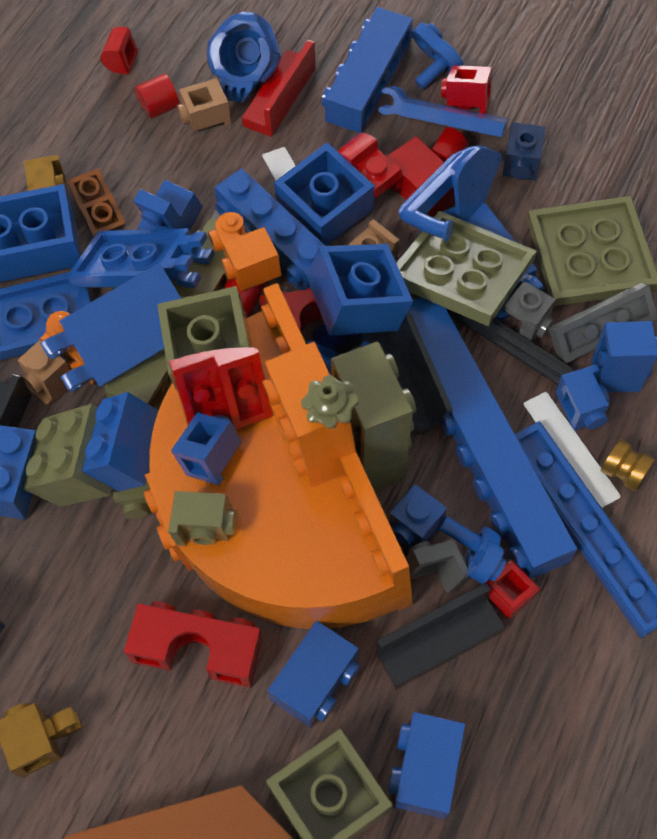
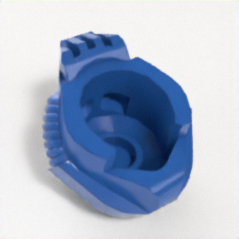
[207,11,282,103]

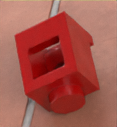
[441,65,492,114]

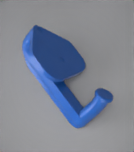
[399,145,502,242]

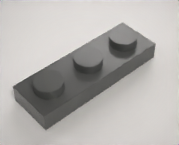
[548,283,657,364]

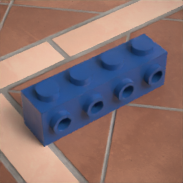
[214,168,325,291]

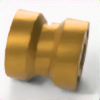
[600,439,655,492]

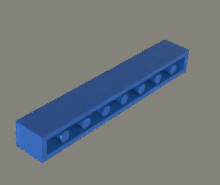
[407,297,577,579]

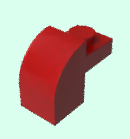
[337,133,402,198]

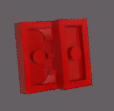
[168,347,273,429]

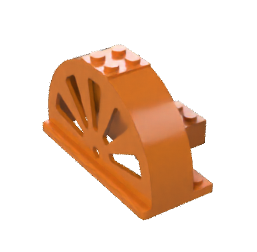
[144,283,413,629]

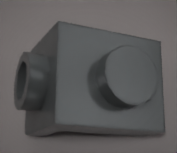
[504,282,556,343]
[405,539,469,593]

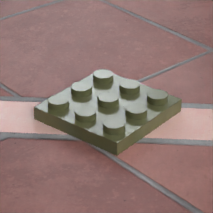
[527,196,657,307]
[397,211,537,327]

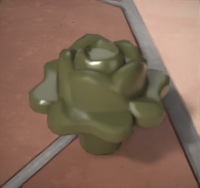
[301,375,359,429]

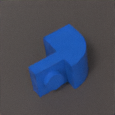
[133,180,203,231]

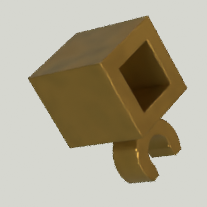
[0,703,82,778]

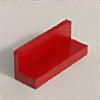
[242,40,316,137]

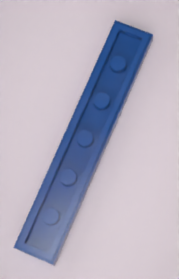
[515,421,657,639]

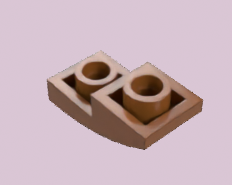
[67,168,126,238]

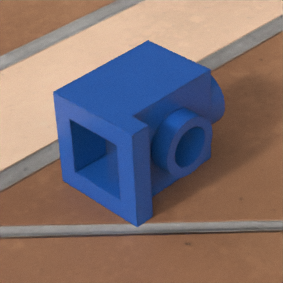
[555,364,609,431]
[171,412,242,485]

